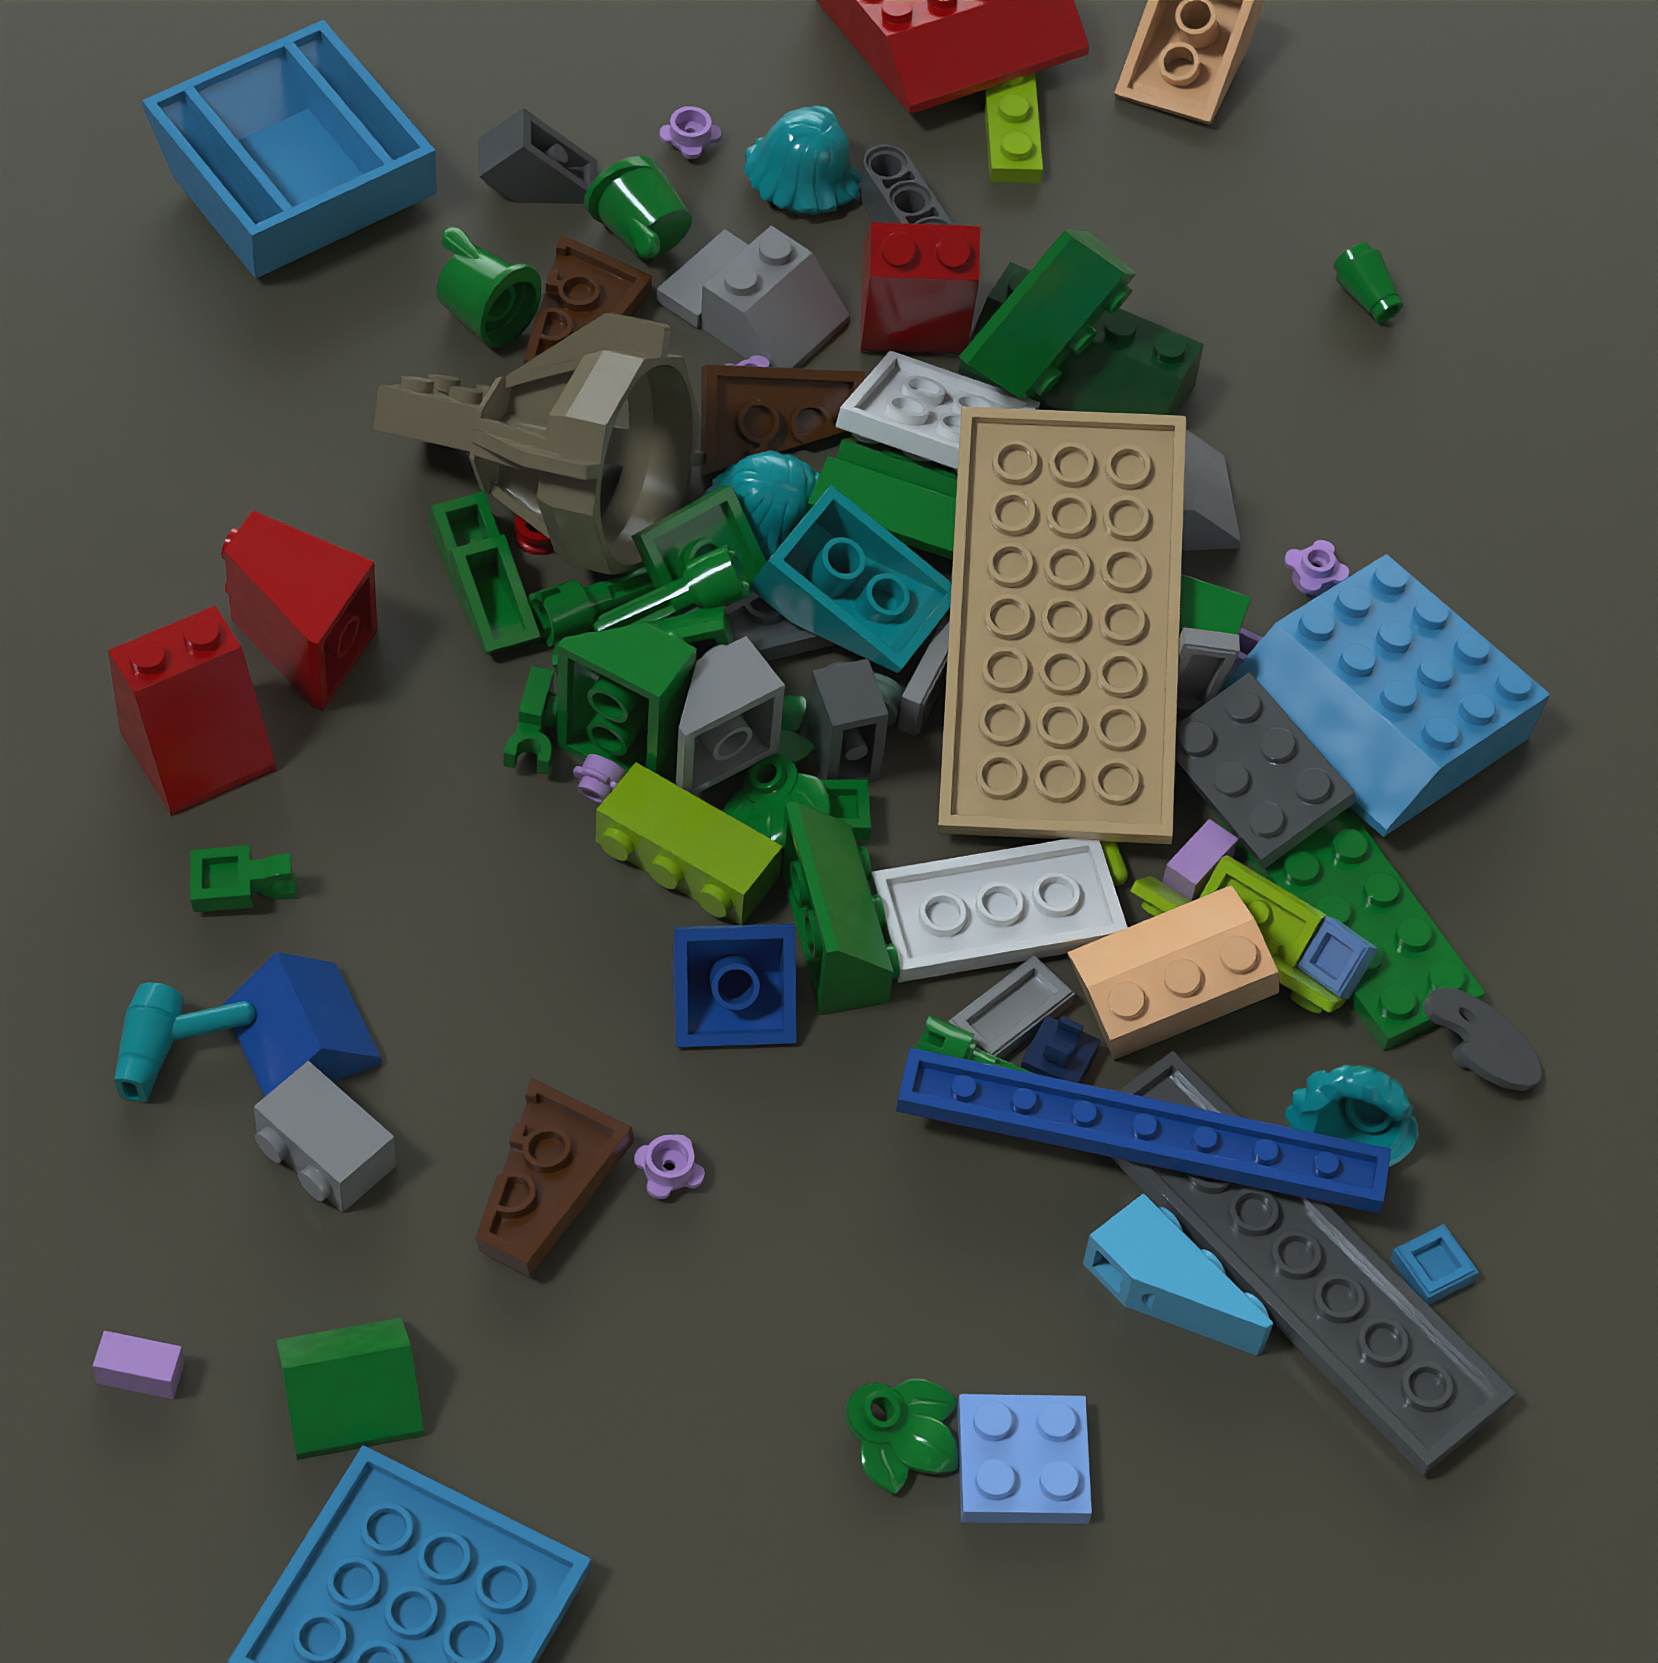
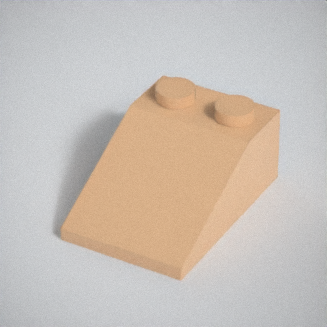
[1114,0,1264,125]

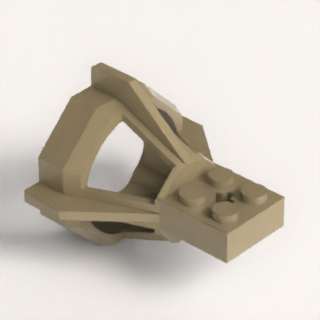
[372,313,705,575]

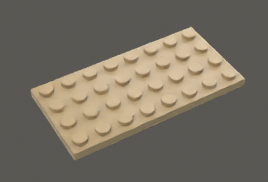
[938,407,1186,844]

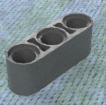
[859,144,954,225]

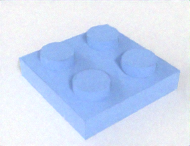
[957,1394,1092,1524]

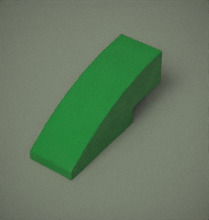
[427,491,541,655]

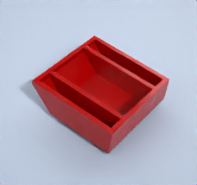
[816,0,1089,114]

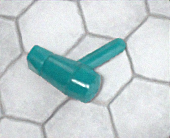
[114,982,256,1103]

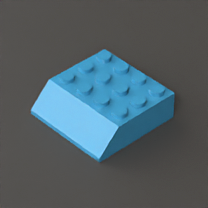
[142,20,437,279]
[1220,554,1550,837]

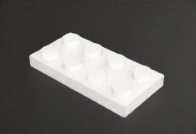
[870,838,1128,983]

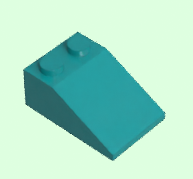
[750,485,952,673]

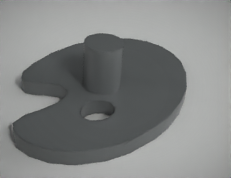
[1424,988,1542,1091]

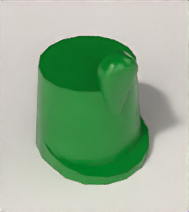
[584,155,692,260]
[436,227,541,348]

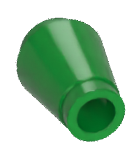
[1333,242,1403,323]

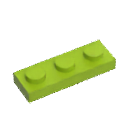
[983,73,1043,183]

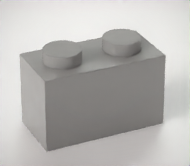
[254,1061,396,1213]

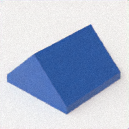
[671,924,796,1047]
[223,952,382,1097]

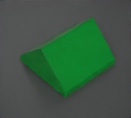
[276,1317,424,1460]

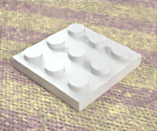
[836,351,1040,474]

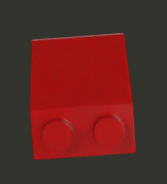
[860,222,981,354]
[221,510,378,711]
[108,605,276,816]

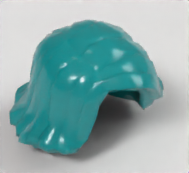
[744,105,861,216]
[704,450,820,562]
[1285,1065,1419,1167]

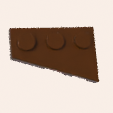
[524,234,652,364]
[700,364,865,476]
[476,1078,635,1277]

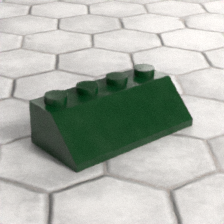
[958,262,1204,415]

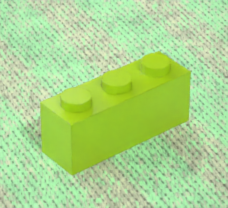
[595,762,783,925]

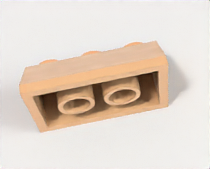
[1067,885,1279,1060]

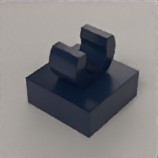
[1020,1015,1101,1083]

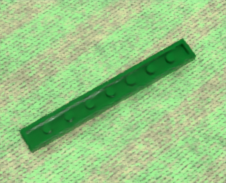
[808,456,1251,636]

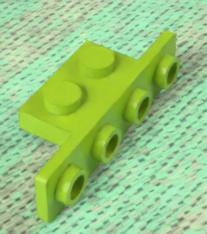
[1130,855,1346,1014]

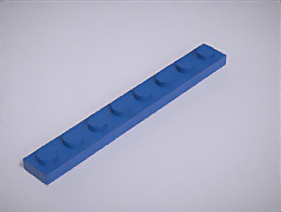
[896,1048,1391,1213]

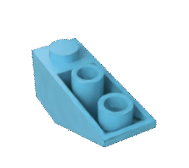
[1082,1193,1273,1356]

